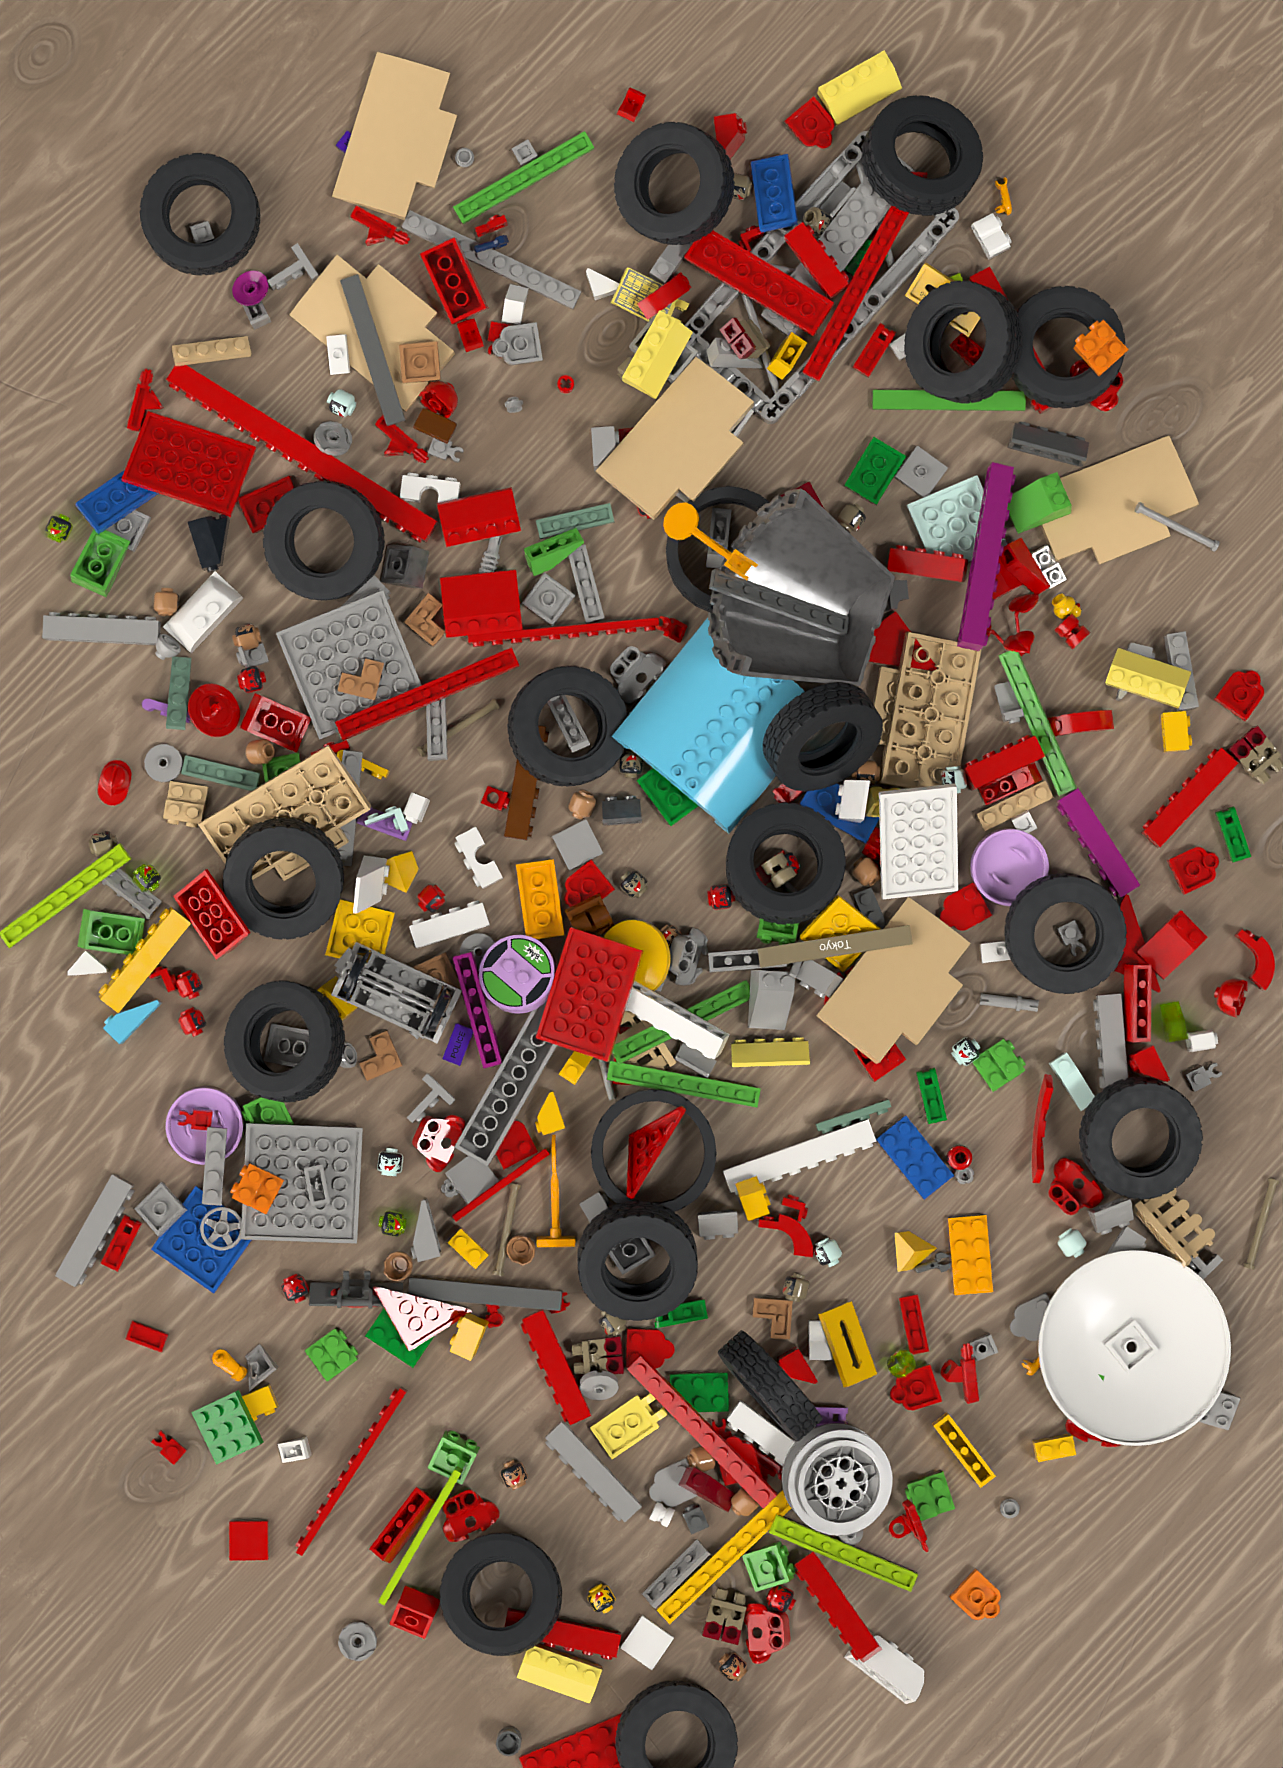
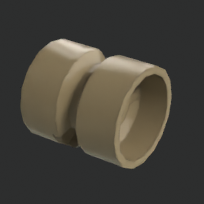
[761,852,797,888]

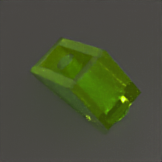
[1160,1001,1188,1043]

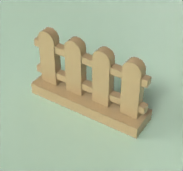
[615,1011,676,1071]
[1133,1188,1215,1269]

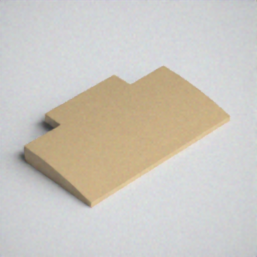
[332,52,457,220]
[289,255,455,412]
[596,357,754,520]
[1040,435,1199,565]
[873,632,981,789]
[198,745,371,881]
[816,897,971,1064]

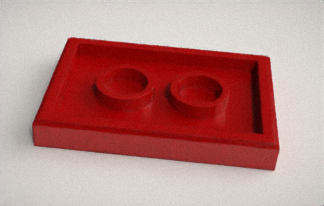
[238,476,295,534]

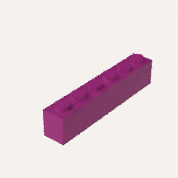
[1057,788,1140,898]
[453,951,503,1069]

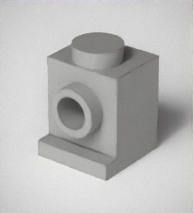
[968,1333,998,1361]

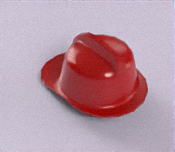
[98,760,132,806]

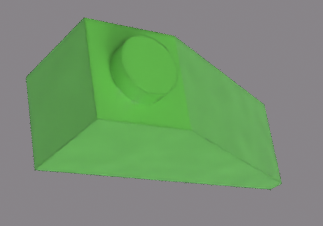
[524,528,584,576]

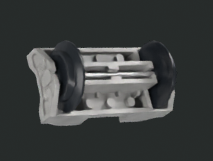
[331,942,462,1043]

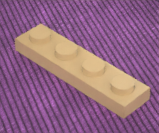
[172,336,251,366]
[976,781,1054,832]

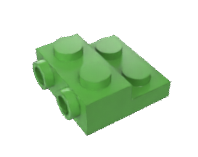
[757,918,799,945]
[972,1039,1026,1092]
[241,1097,294,1125]
[305,1328,359,1382]
[428,1430,480,1485]
[904,1471,955,1521]
[742,1541,795,1592]

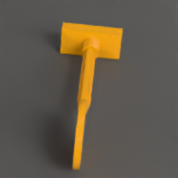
[663,502,758,580]
[537,1134,576,1247]

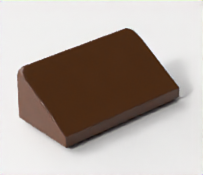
[413,408,457,444]

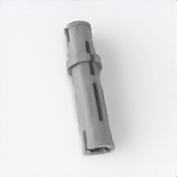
[980,993,1039,1012]

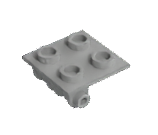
[1198,1391,1241,1430]

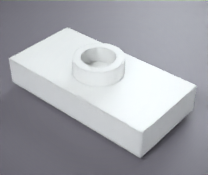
[326,334,350,375]
[980,941,1011,963]

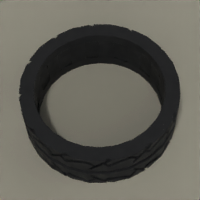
[666,486,770,613]
[591,1089,717,1212]

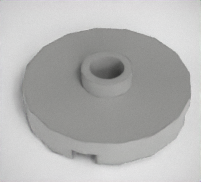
[314,421,352,456]
[144,744,183,782]
[460,933,495,971]
[580,1371,619,1400]
[338,1622,377,1661]

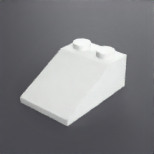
[835,780,870,823]
[353,856,389,913]

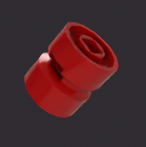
[1054,613,1091,650]

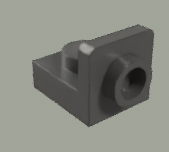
[682,1504,709,1535]

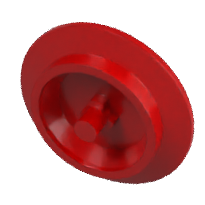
[188,684,240,737]

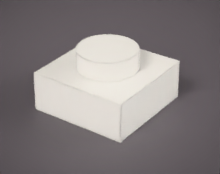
[889,334,906,361]
[1011,810,1037,833]

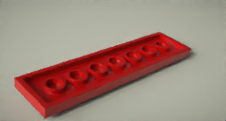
[684,230,834,336]

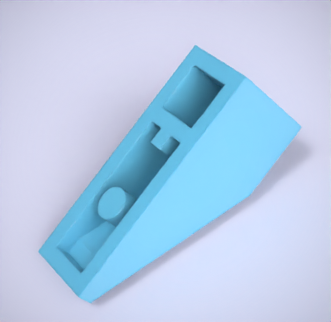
[103,1000,162,1044]

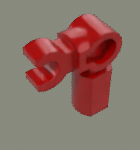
[479,1304,505,1328]

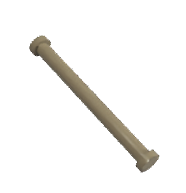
[416,699,500,757]
[1243,1178,1280,1270]
[493,1183,521,1276]

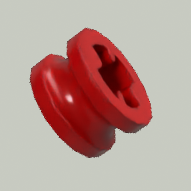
[557,375,574,394]

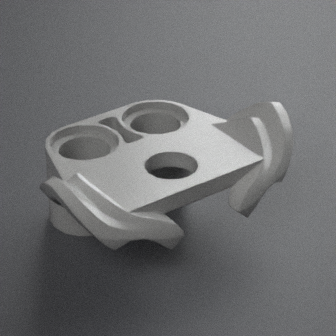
[610,646,666,704]
[669,928,709,986]

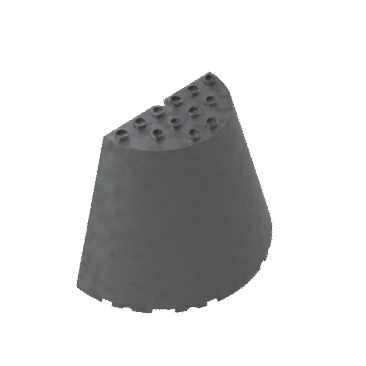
[708,489,895,686]

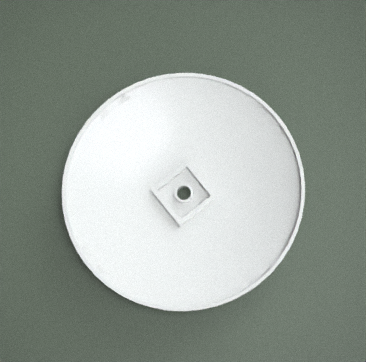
[1038,1250,1231,1446]

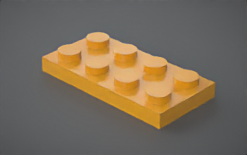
[516,859,564,939]
[948,1215,993,1295]

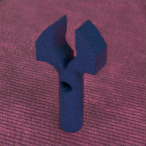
[474,235,509,253]

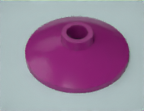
[232,271,269,306]

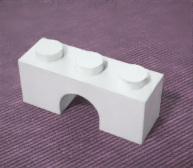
[400,473,461,503]
[454,827,503,889]

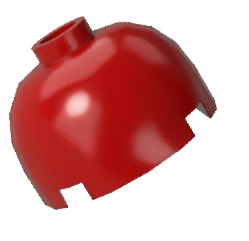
[419,381,458,419]
[1214,978,1248,1018]

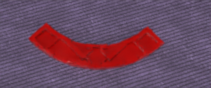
[1032,1074,1054,1183]

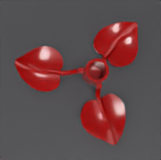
[986,594,1039,656]

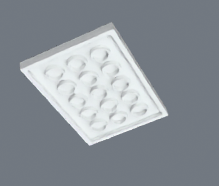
[879,784,958,899]

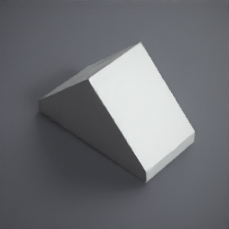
[586,268,619,300]
[502,284,529,325]
[68,951,109,976]
[278,1436,312,1463]

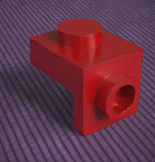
[617,87,646,122]
[738,225,764,252]
[457,318,484,352]
[772,784,803,804]
[862,827,880,861]
[149,966,177,992]
[781,1194,808,1222]

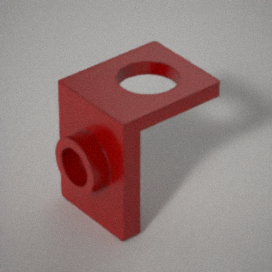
[481,786,510,812]

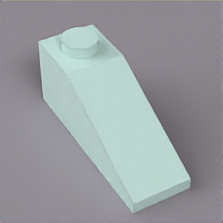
[1049,1053,1095,1111]

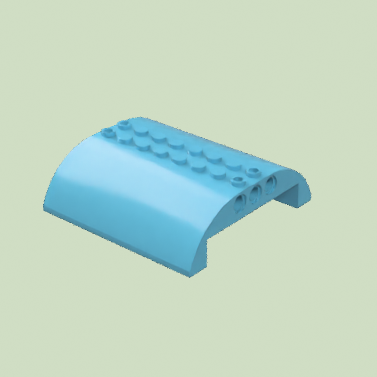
[611,618,805,834]

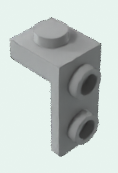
[994,682,1024,724]

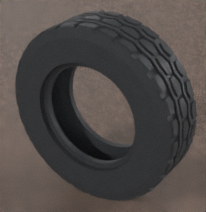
[862,95,983,216]
[614,122,735,245]
[140,153,261,276]
[904,280,1023,404]
[1011,286,1126,409]
[263,481,385,601]
[507,666,628,787]
[763,682,883,791]
[726,802,846,925]
[223,817,344,940]
[1004,873,1127,994]
[224,980,345,1103]
[1079,1076,1203,1200]
[577,1201,698,1321]
[718,1330,822,1441]
[440,1533,562,1656]
[615,1680,738,1768]

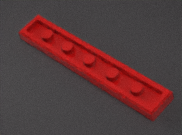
[452,1148,550,1222]

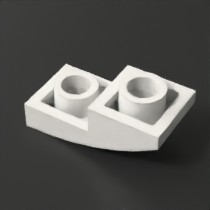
[1031,545,1067,588]

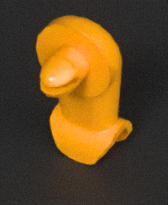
[995,177,1012,216]
[212,1349,248,1381]
[1021,1356,1040,1376]

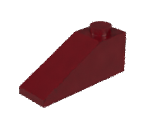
[678,1467,735,1512]

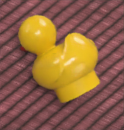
[1052,593,1081,619]

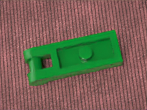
[1215,806,1251,863]
[916,1068,947,1124]
[654,1299,708,1328]

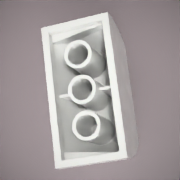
[163,572,243,653]
[844,1635,924,1704]

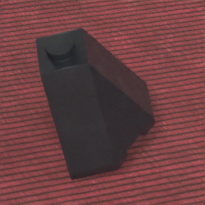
[188,515,230,573]

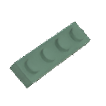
[536,503,615,540]
[166,657,191,730]
[181,755,261,791]
[815,1099,891,1134]

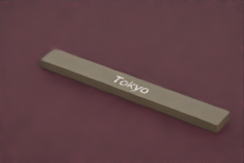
[757,925,913,968]

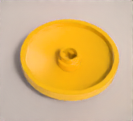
[603,920,671,991]

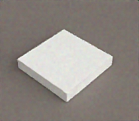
[620,1615,674,1670]

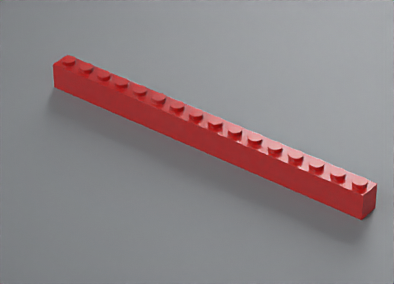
[166,365,438,543]

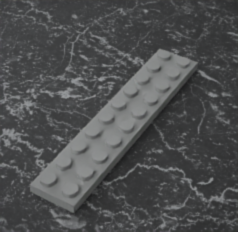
[761,177,891,336]

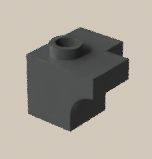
[884,580,909,612]

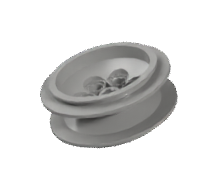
[782,1423,893,1535]

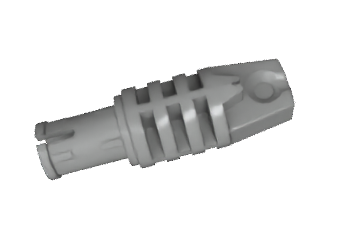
[479,536,503,573]

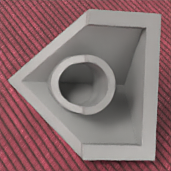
[245,1344,279,1391]

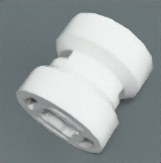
[649,1502,675,1527]

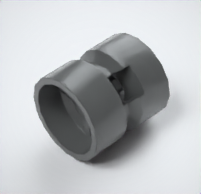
[496,1726,522,1756]

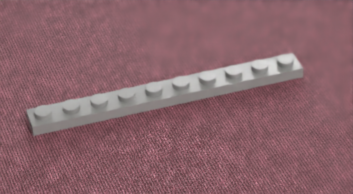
[402,210,581,309]

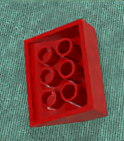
[440,569,523,638]
[173,869,251,960]

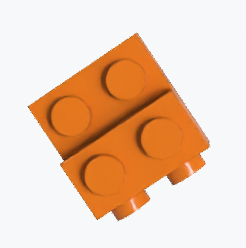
[1073,320,1129,377]
[230,1162,284,1214]

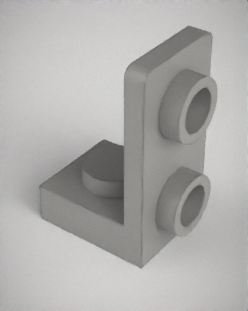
[236,643,269,668]

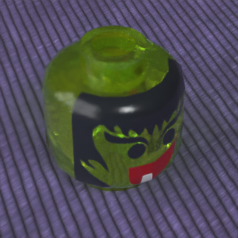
[45,514,73,543]
[133,864,161,893]
[378,1210,407,1237]
[887,1349,916,1378]

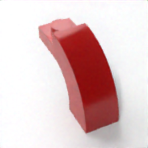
[637,272,692,320]
[1047,710,1114,737]
[1234,929,1275,991]
[758,1214,813,1257]

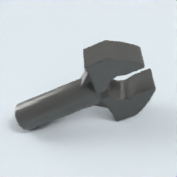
[915,1252,952,1273]

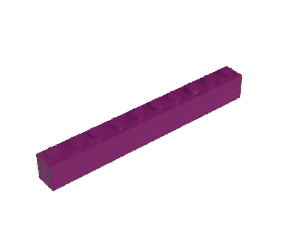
[957,462,1016,652]

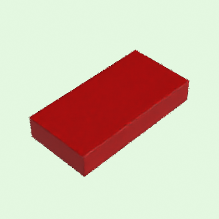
[126,1321,169,1353]

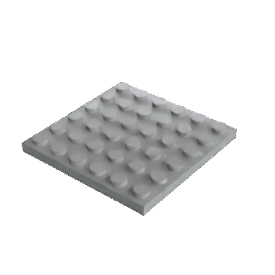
[276,590,421,740]
[241,1123,363,1244]

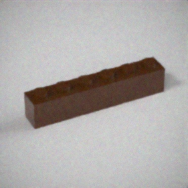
[504,725,549,841]

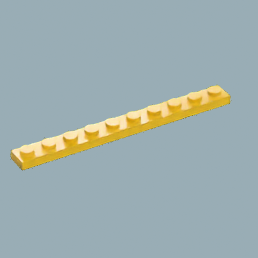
[656,1489,791,1624]

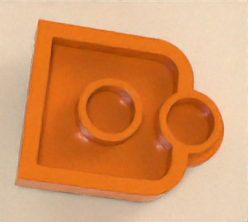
[949,1569,1001,1620]

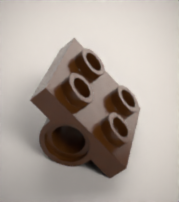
[565,893,615,936]

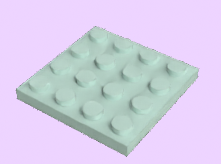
[907,475,1007,562]

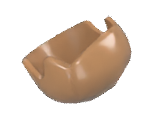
[506,1235,536,1266]
[384,1251,413,1282]

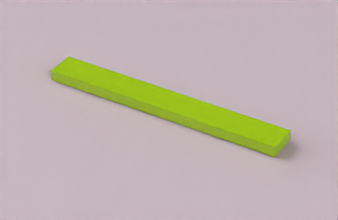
[0,843,132,948]
[378,1466,463,1606]
[769,1514,918,1592]

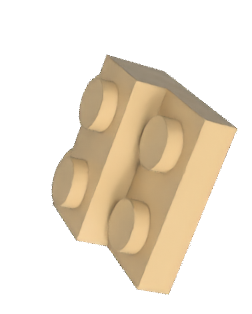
[163,781,209,828]

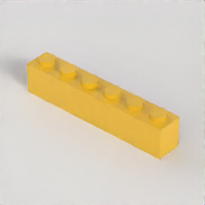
[99,907,191,1013]

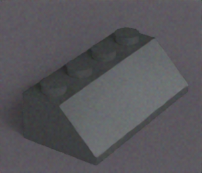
[1008,422,1089,467]

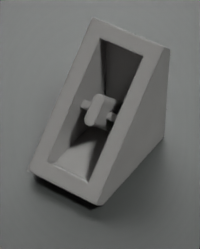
[243,301,271,330]
[304,1164,330,1206]

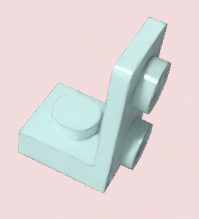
[364,806,409,833]

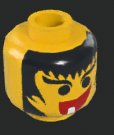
[587,1583,616,1614]

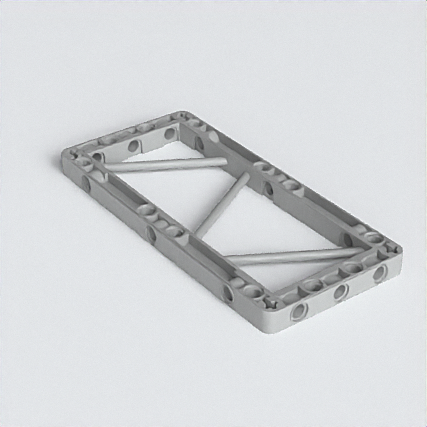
[684,131,959,424]

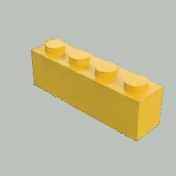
[932,1412,996,1488]

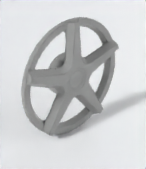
[200,1207,242,1250]

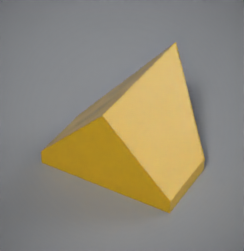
[384,851,419,893]
[895,1231,937,1272]

